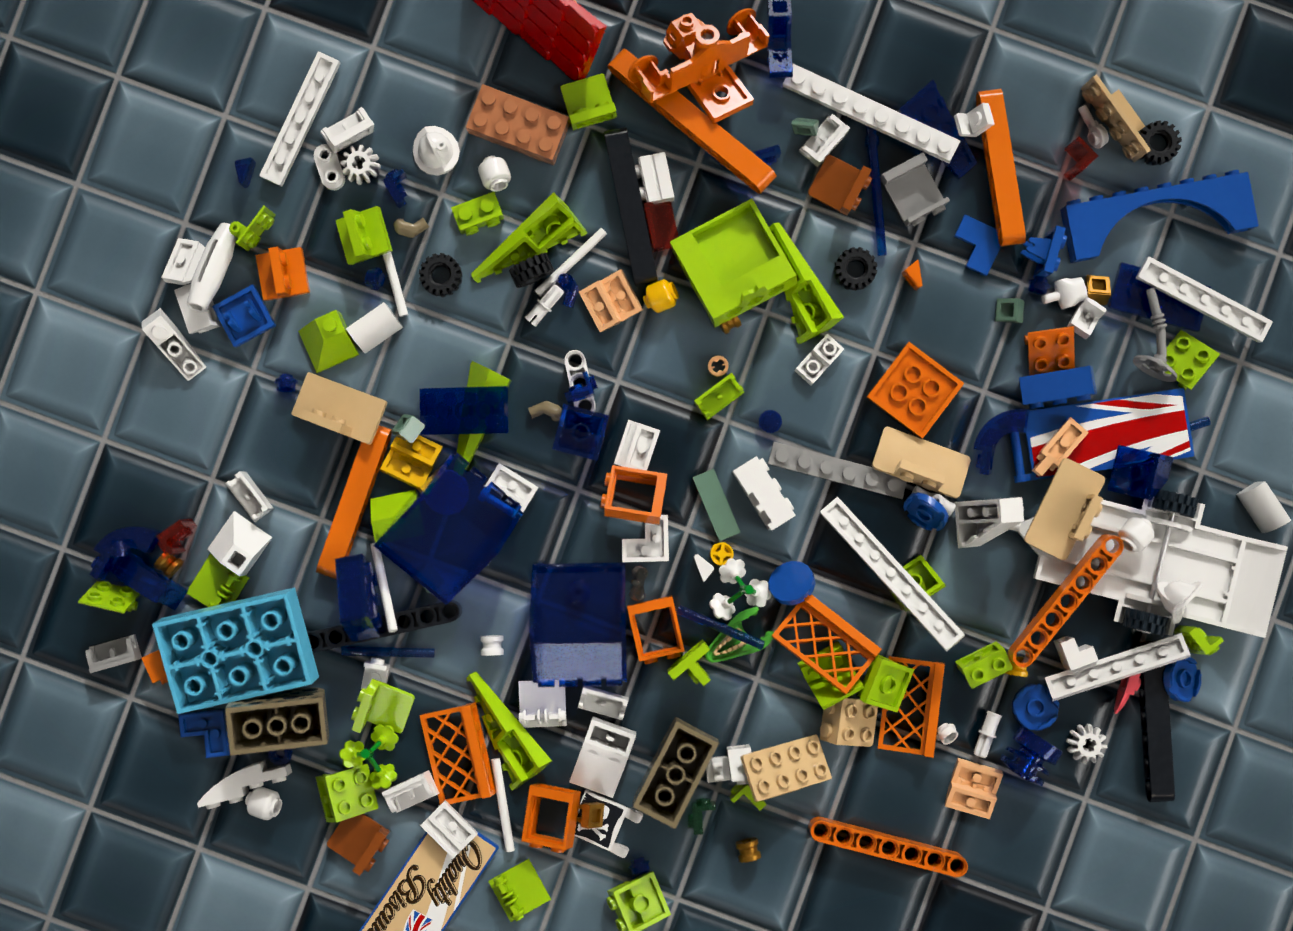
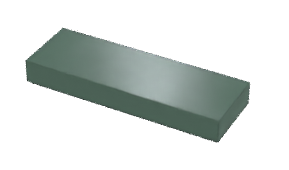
[692,469,741,541]

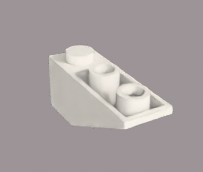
[142,308,206,381]

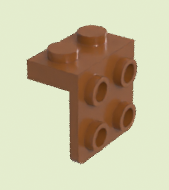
[808,155,872,216]
[327,814,390,876]

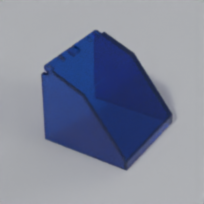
[373,453,523,605]
[529,563,627,687]

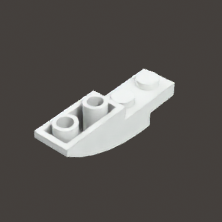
[197,760,292,809]

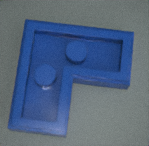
[954,215,1001,276]
[178,708,230,758]

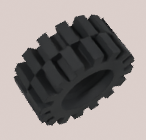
[1139,120,1182,166]
[834,247,877,291]
[419,253,463,297]
[509,253,554,288]

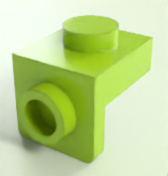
[729,784,767,811]

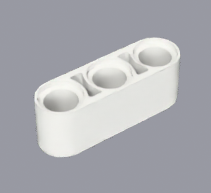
[565,350,596,417]

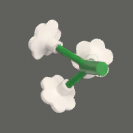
[709,558,772,621]

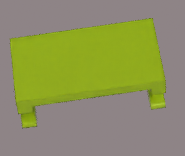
[694,373,744,420]

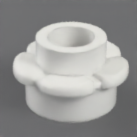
[936,723,958,745]

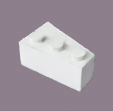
[732,456,796,531]
[954,497,1024,548]

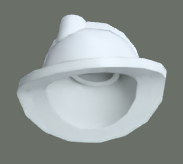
[413,126,460,176]
[1156,580,1202,624]

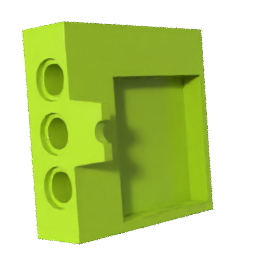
[670,198,797,328]

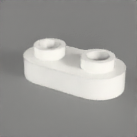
[314,144,345,190]

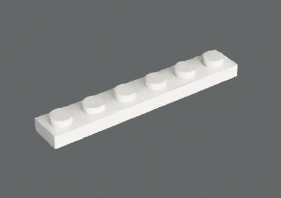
[259,51,341,187]
[1136,256,1273,343]
[1045,633,1191,701]

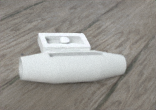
[161,223,237,312]

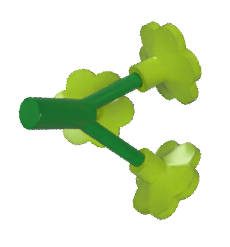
[339,724,399,789]

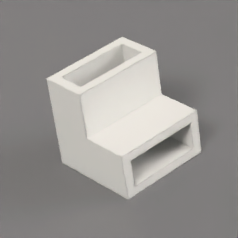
[1054,636,1098,671]

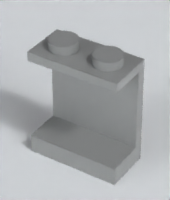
[880,152,950,226]

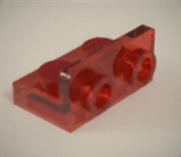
[156,518,197,555]

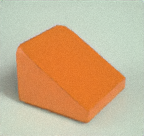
[902,260,923,291]

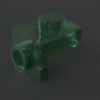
[688,798,716,835]

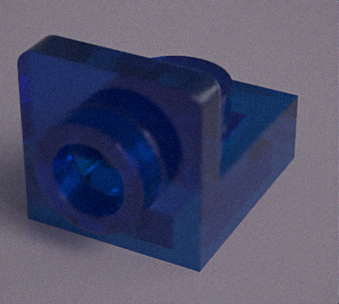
[382,169,408,208]
[565,371,598,404]

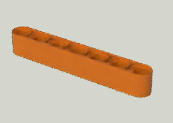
[976,89,1026,247]
[316,425,392,580]
[1008,534,1124,668]
[808,817,968,877]

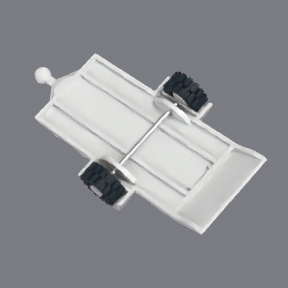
[1010,489,1288,638]

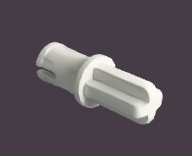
[525,284,564,327]
[974,711,1002,758]

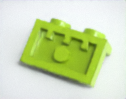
[451,192,504,236]
[1173,625,1224,655]
[955,641,1013,689]

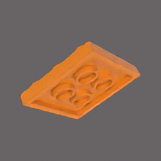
[866,342,964,439]

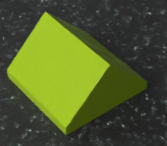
[887,555,946,612]

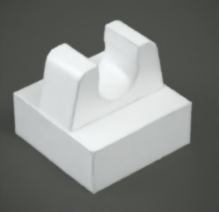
[706,756,731,783]

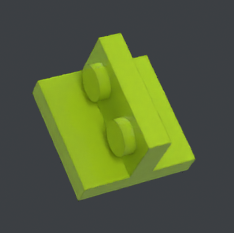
[335,206,393,265]
[667,639,711,686]
[857,654,915,712]

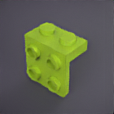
[351,679,415,733]

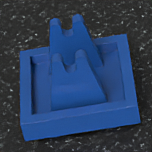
[1020,226,1067,280]
[212,284,277,348]

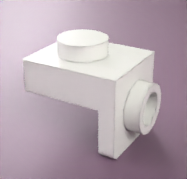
[1067,298,1106,340]

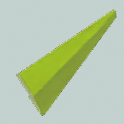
[471,192,587,283]
[769,222,844,344]
[454,361,511,477]
[466,672,552,791]

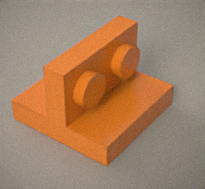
[255,246,310,301]

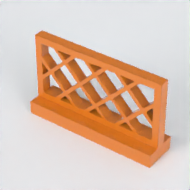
[771,594,882,695]
[878,656,945,758]
[419,702,496,805]

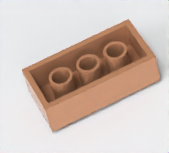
[466,84,570,166]

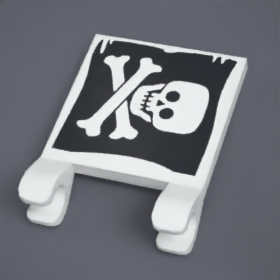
[575,789,643,858]

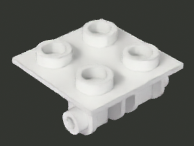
[518,679,567,728]

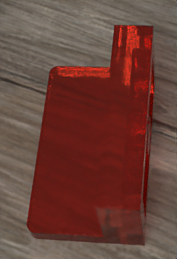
[1064,136,1098,181]
[644,202,678,252]

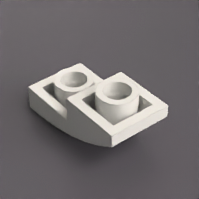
[794,334,844,385]

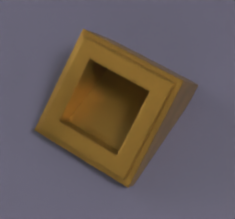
[1085,275,1111,305]

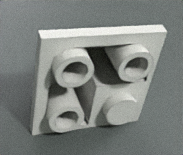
[208,511,273,576]

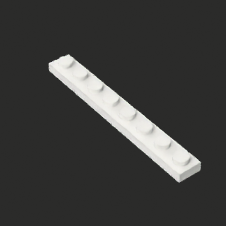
[783,64,960,163]
[820,497,965,652]

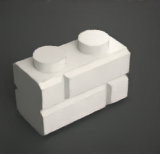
[635,152,674,206]

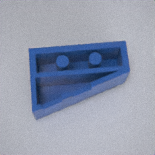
[1019,366,1097,409]

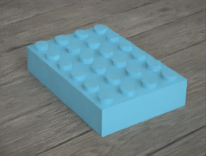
[152,587,319,714]

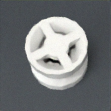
[480,635,504,656]

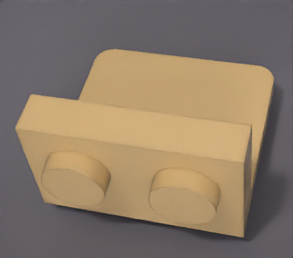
[819,698,878,747]

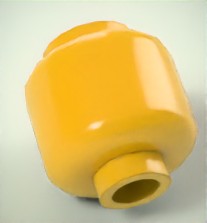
[643,279,679,313]

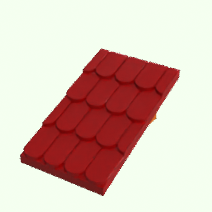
[473,0,607,81]

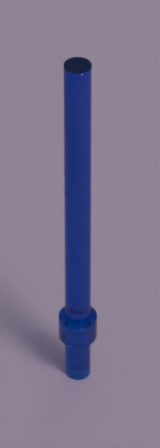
[865,126,887,256]

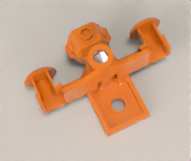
[628,8,770,124]

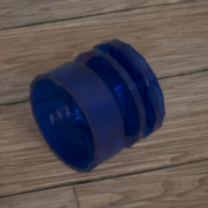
[1000,725,1064,786]

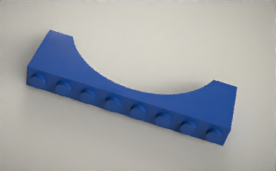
[1060,170,1259,263]

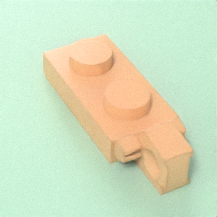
[1032,417,1088,476]

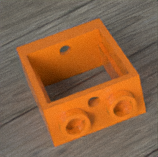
[601,465,667,525]
[627,596,685,664]
[521,783,581,853]

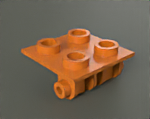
[1024,326,1075,376]

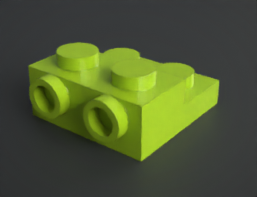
[606,871,671,931]

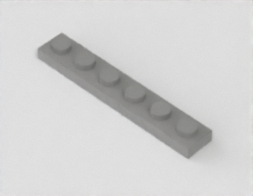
[768,442,907,499]

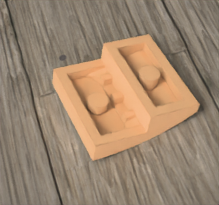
[579,269,643,332]
[945,758,1003,819]

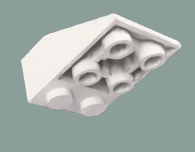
[569,716,636,798]

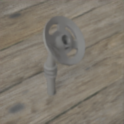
[1133,288,1178,382]

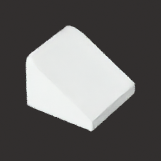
[693,554,714,582]

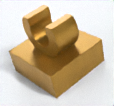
[577,802,604,829]

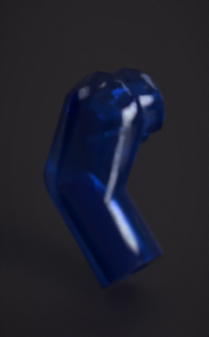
[558,273,579,308]

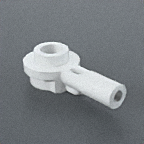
[1078,105,1109,149]

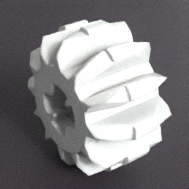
[340,145,380,185]
[1066,724,1108,764]

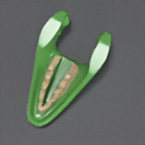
[705,606,774,663]

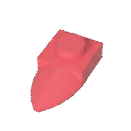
[1114,673,1141,714]

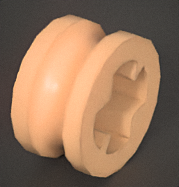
[708,355,729,377]

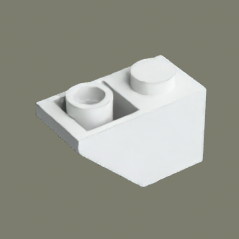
[726,744,752,785]

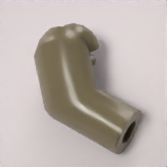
[393,218,429,238]
[528,401,563,421]

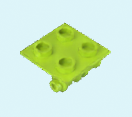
[229,205,276,251]
[1165,330,1220,390]
[186,554,250,607]
[78,581,142,613]
[488,858,551,922]

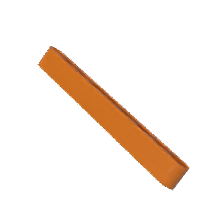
[607,49,777,194]

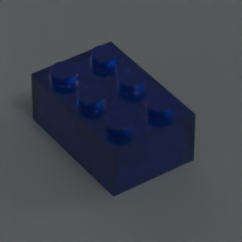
[335,554,382,642]

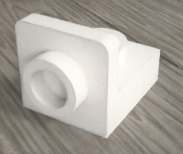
[954,103,995,137]
[361,657,390,689]

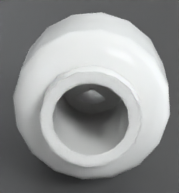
[478,156,511,192]
[1118,517,1154,552]
[245,787,282,820]

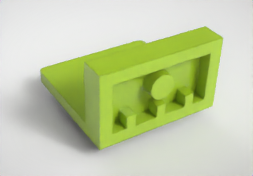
[560,73,617,131]
[797,641,864,710]
[315,764,379,823]

